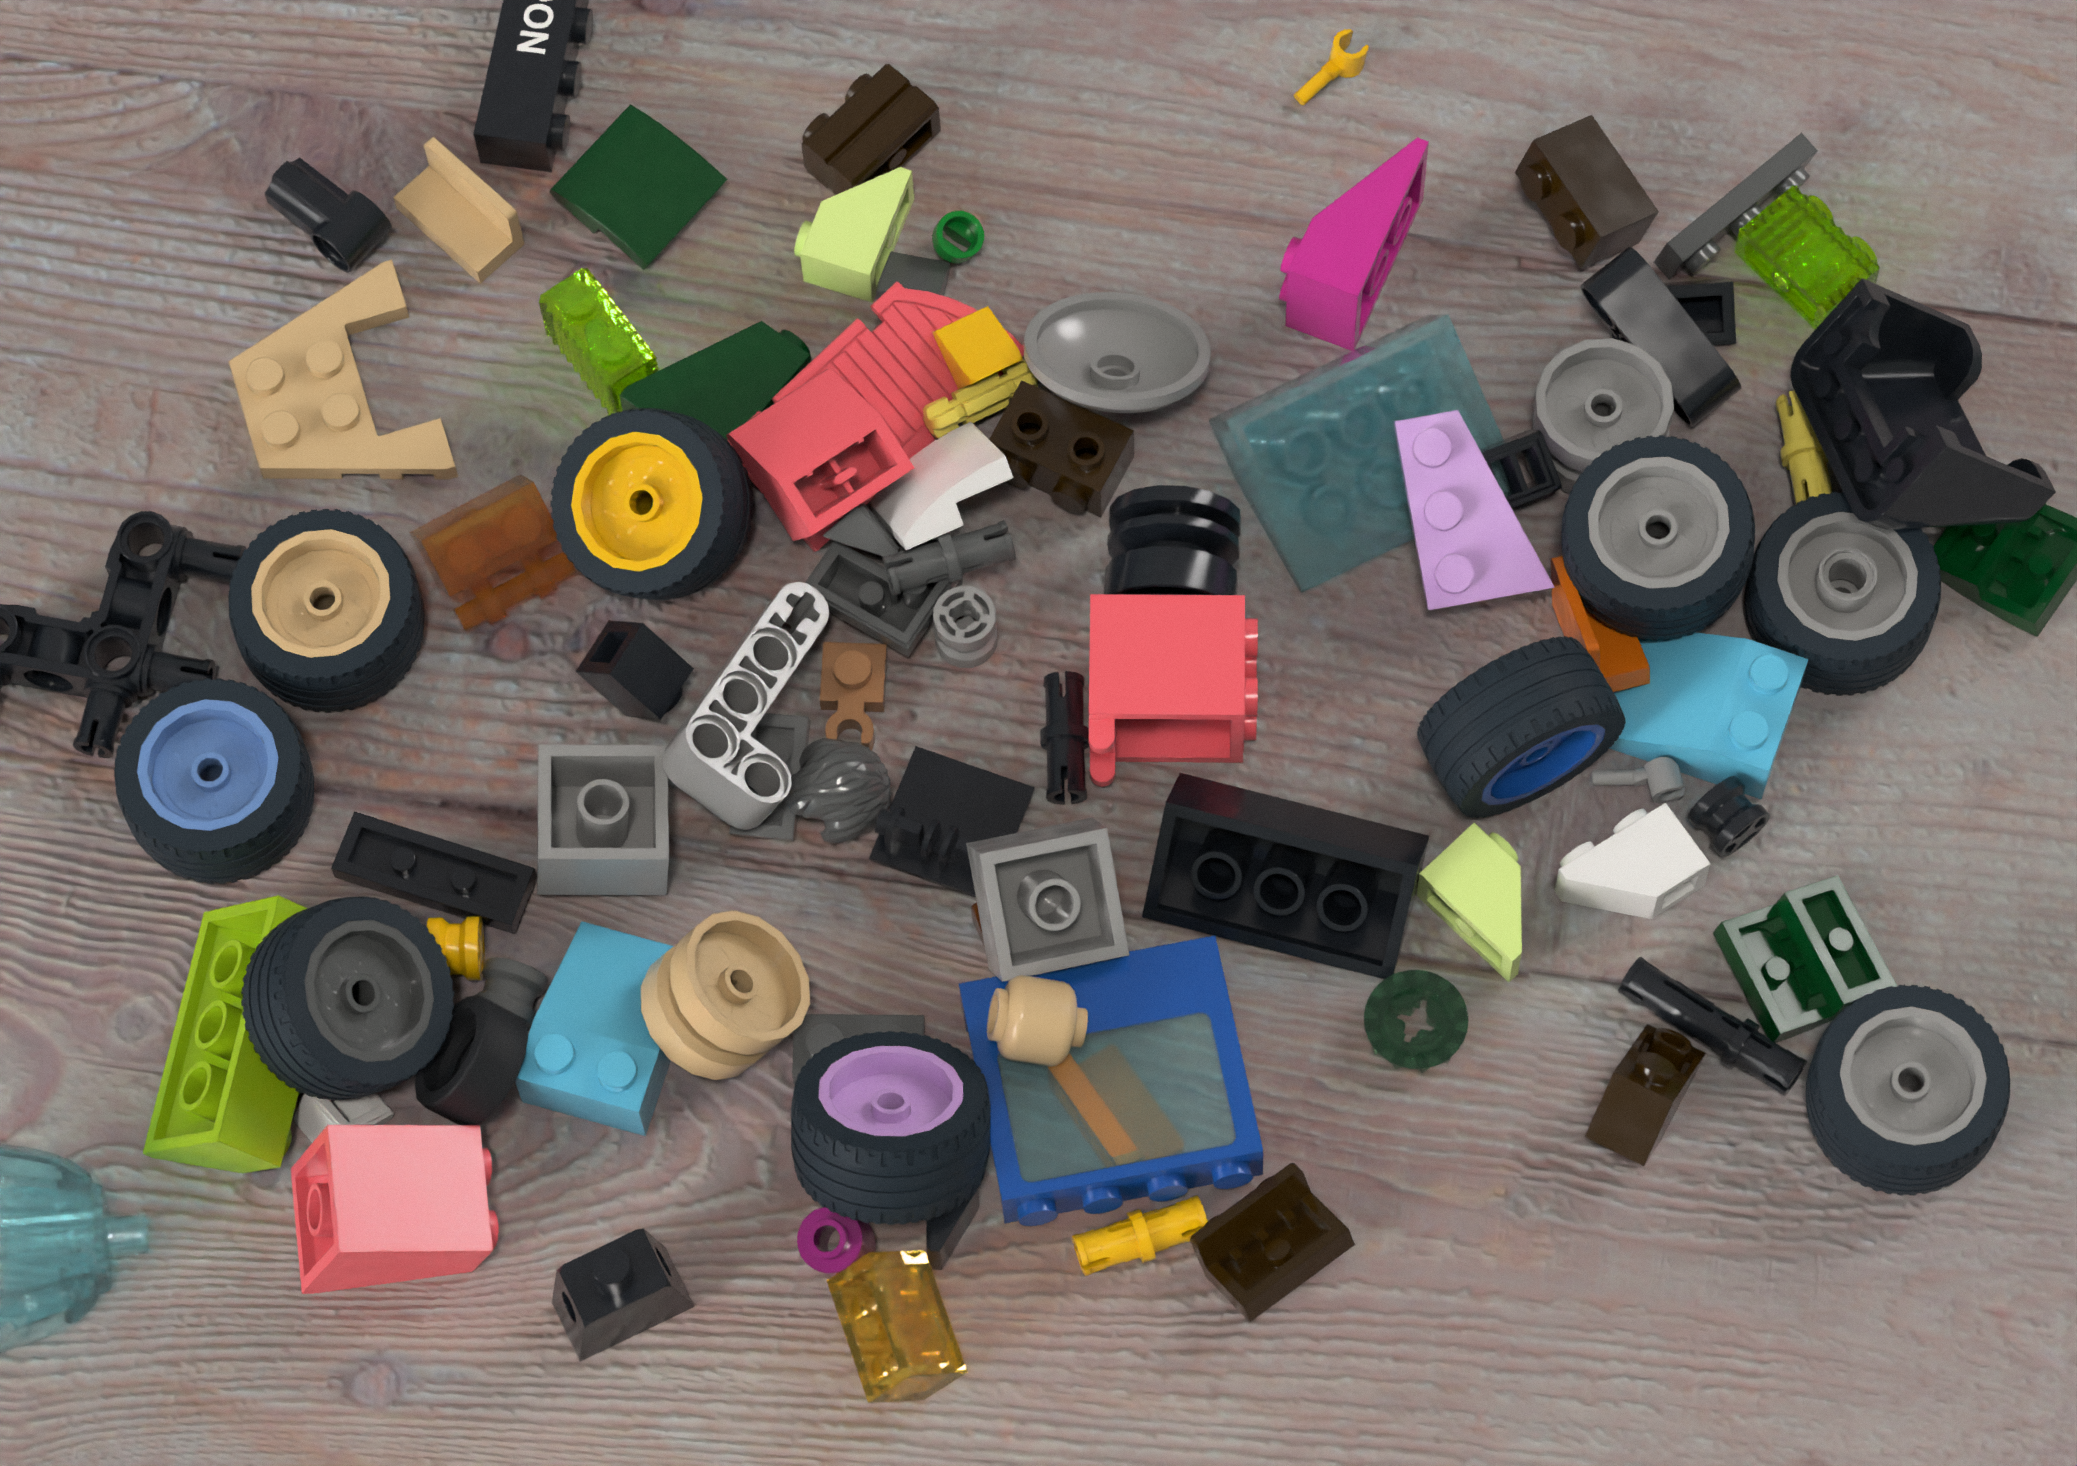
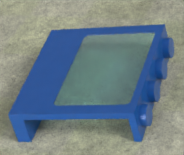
[959,935,1263,1226]

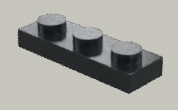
[331,811,537,934]

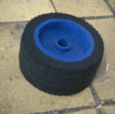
[1417,636,1626,818]

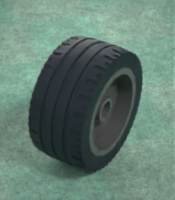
[241,896,454,1100]

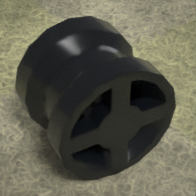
[1688,776,1770,857]

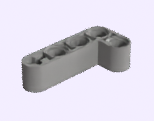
[662,582,829,830]

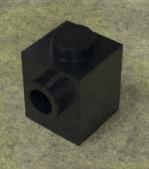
[575,620,694,720]

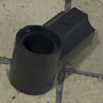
[265,157,392,273]

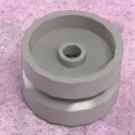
[1531,338,1674,493]

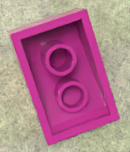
[1279,137,1429,352]

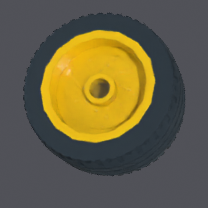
[550,408,754,600]

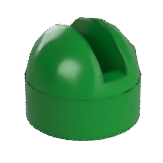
[932,211,984,263]

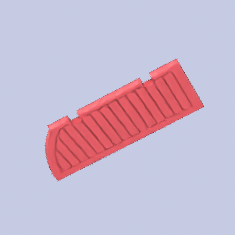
[727,282,1024,552]

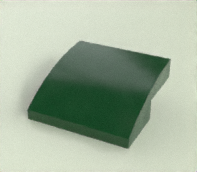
[549,104,728,270]
[1933,503,2077,637]
[1713,875,1897,1043]

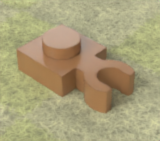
[820,642,888,751]

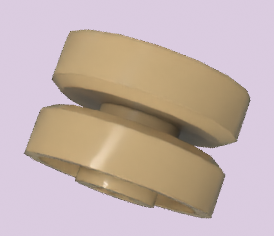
[641,910,810,1080]

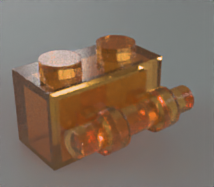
[409,474,576,631]

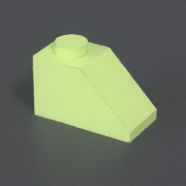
[794,167,914,303]
[1417,823,1522,982]

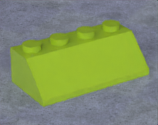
[142,895,308,1174]

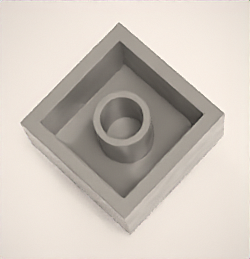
[537,744,669,895]
[966,818,1129,982]

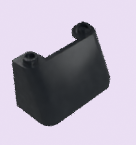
[1790,278,2056,530]

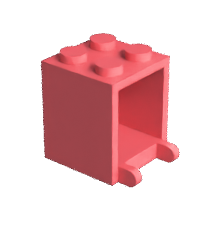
[1089,594,1258,787]

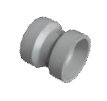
[933,586,998,668]

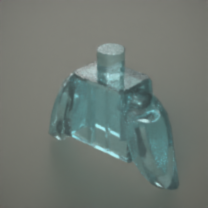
[0,1143,149,1354]

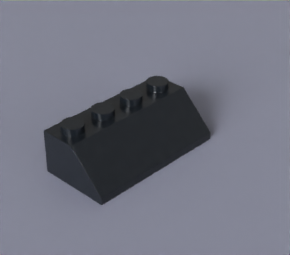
[1142,773,1430,981]

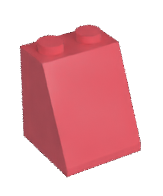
[290,1125,499,1294]

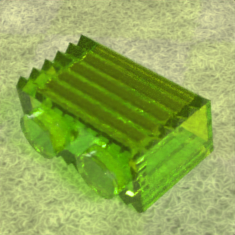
[1735,186,1880,329]
[539,268,659,416]

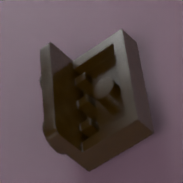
[1190,1163,1355,1322]

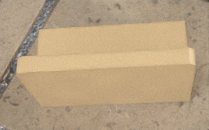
[393,137,524,284]

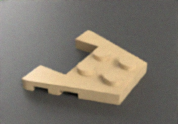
[228,259,458,479]

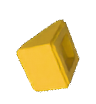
[932,306,1023,389]

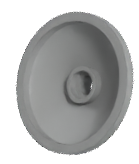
[1023,292,1211,413]

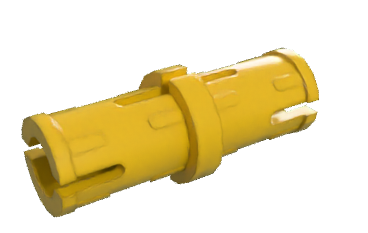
[1072,1195,1208,1276]

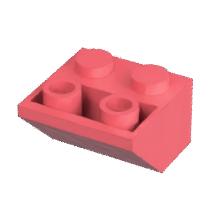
[726,368,914,542]

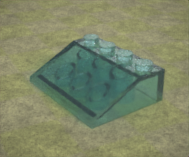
[1209,314,1510,592]

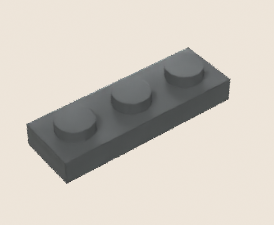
[1654,133,1818,280]

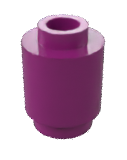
[797,1207,876,1278]

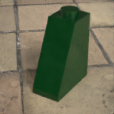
[619,321,811,440]

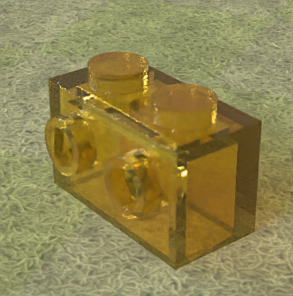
[827,1250,967,1403]

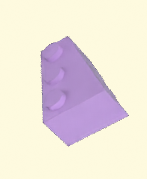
[1393,410,1555,610]

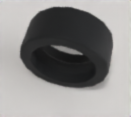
[415,995,528,1125]

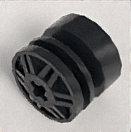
[1104,485,1241,595]

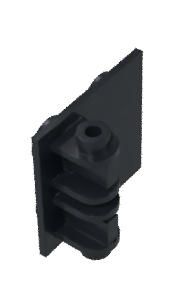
[869,746,1035,897]

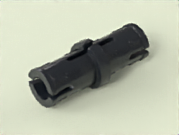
[1040,671,1089,805]

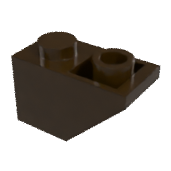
[1585,1024,1706,1166]

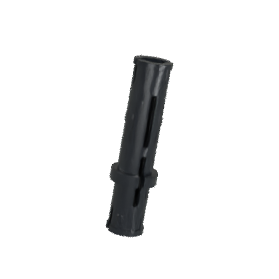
[1618,957,1807,1097]

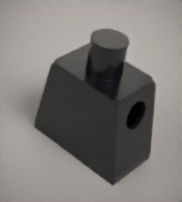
[552,1228,694,1362]

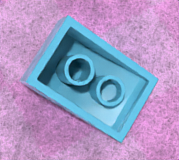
[1609,632,1808,799]
[515,921,674,1136]

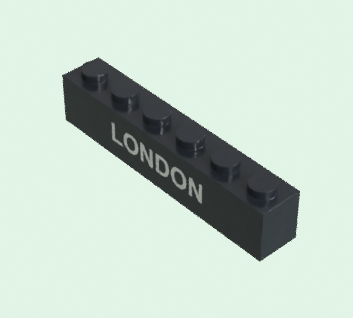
[473,0,593,172]

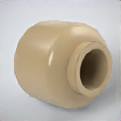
[987,975,1088,1067]

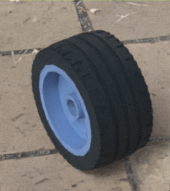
[114,678,314,884]

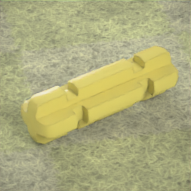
[923,360,1038,439]

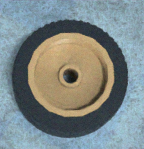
[228,509,425,713]

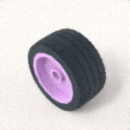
[791,1031,991,1225]

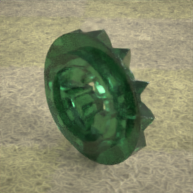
[1364,970,1468,1073]

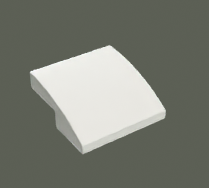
[869,422,1013,550]

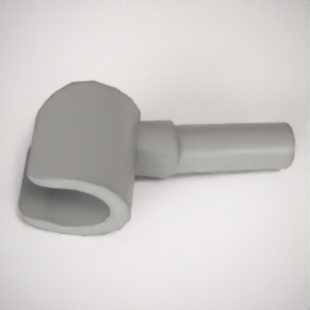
[1592,757,1685,803]

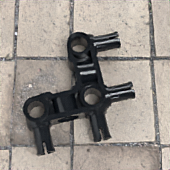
[0,511,246,758]

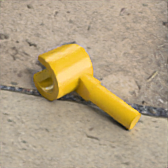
[1294,29,1369,105]

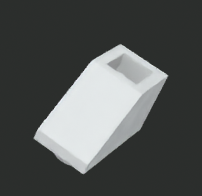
[1554,803,1711,919]

